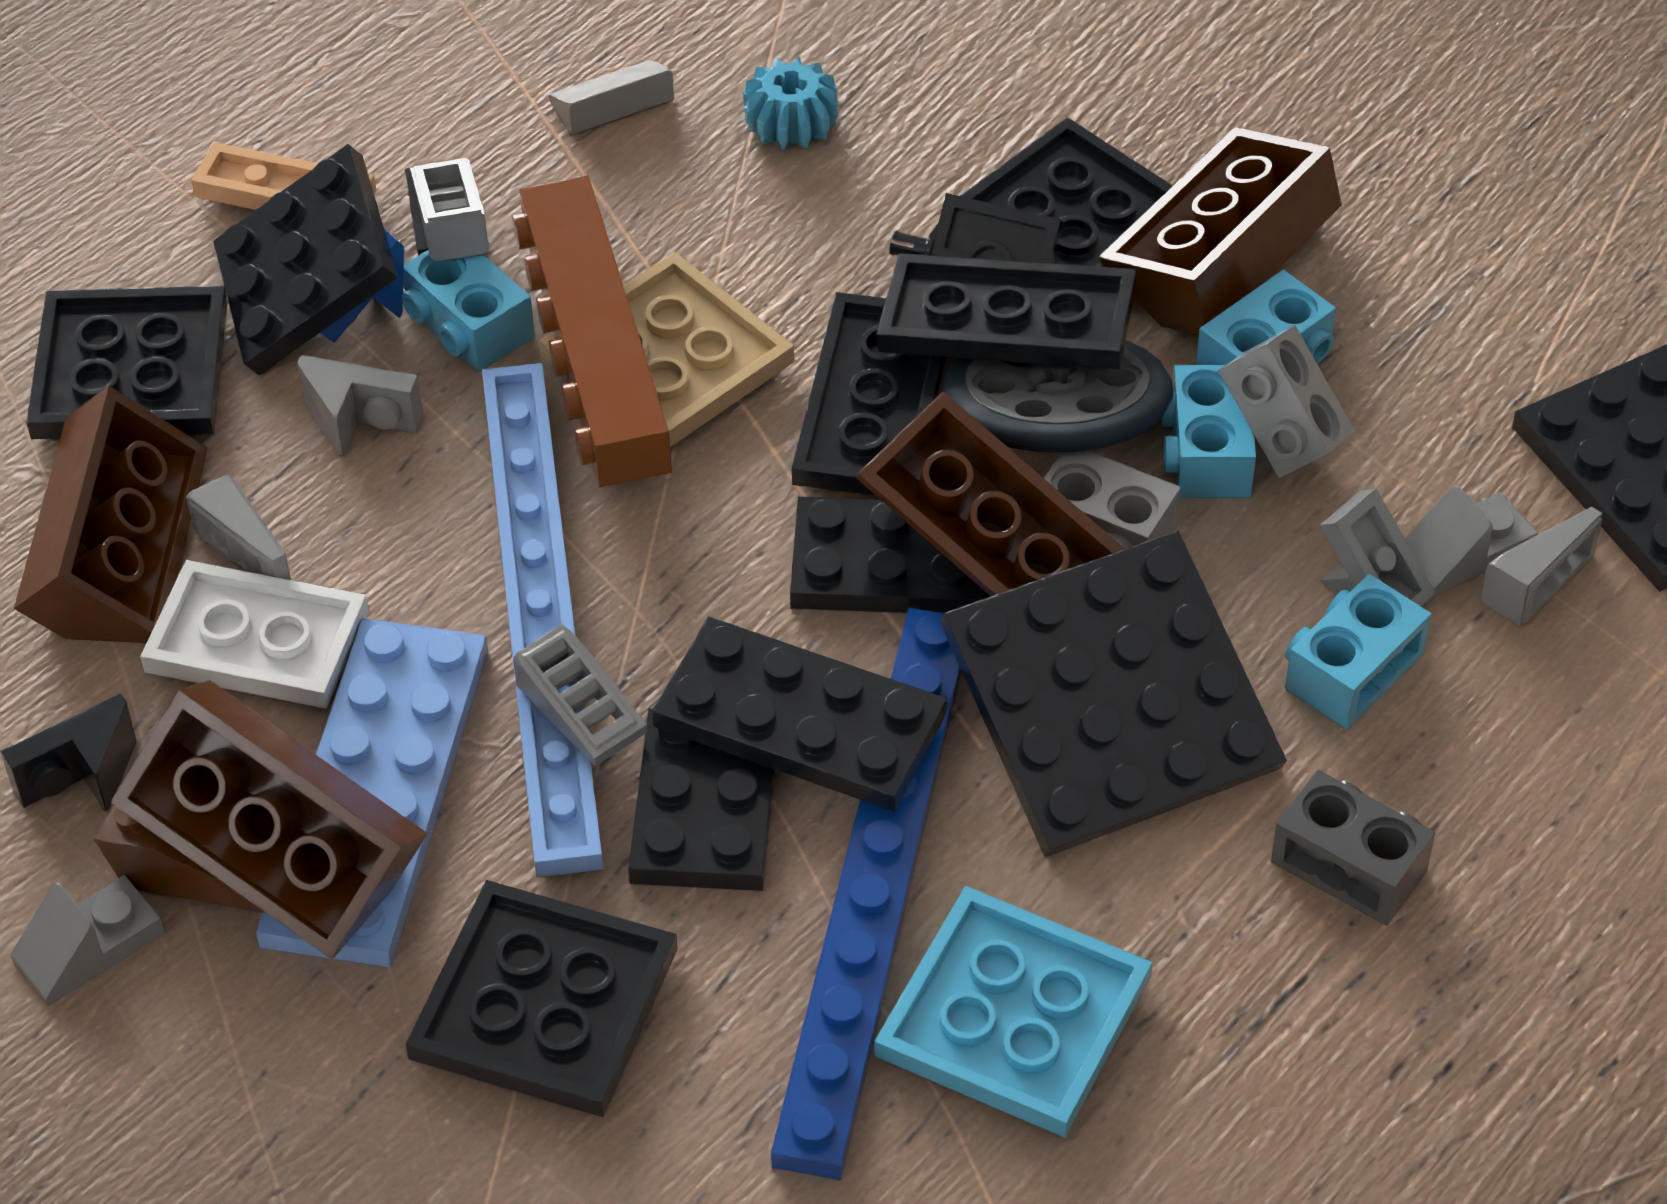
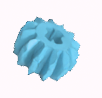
[743,57,839,151]

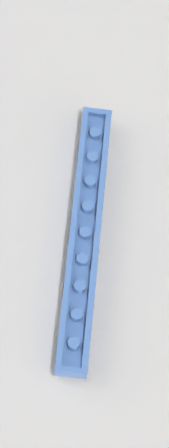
[482,363,603,878]

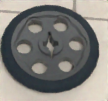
[942,340,1173,452]

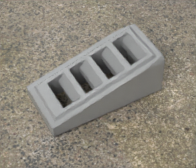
[410,158,489,261]
[186,474,291,580]
[1481,507,1602,627]
[513,625,648,766]

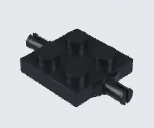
[889,193,1063,264]

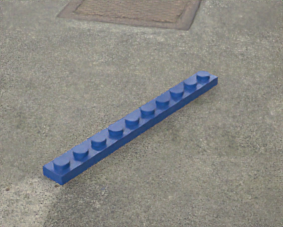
[771,608,962,1180]

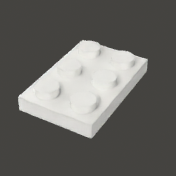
[140,560,369,709]

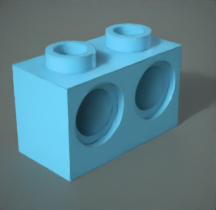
[402,250,535,372]
[1196,269,1336,365]
[1161,365,1256,498]
[1285,574,1432,730]

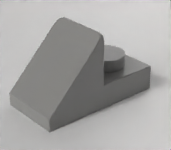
[297,355,423,456]
[1405,485,1538,597]
[1320,488,1436,606]
[10,875,165,1006]

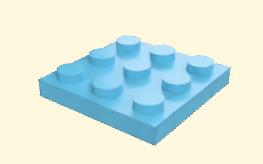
[874,886,1153,1138]

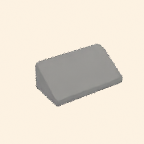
[548,59,674,135]

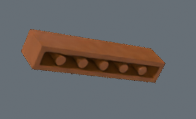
[512,175,672,488]

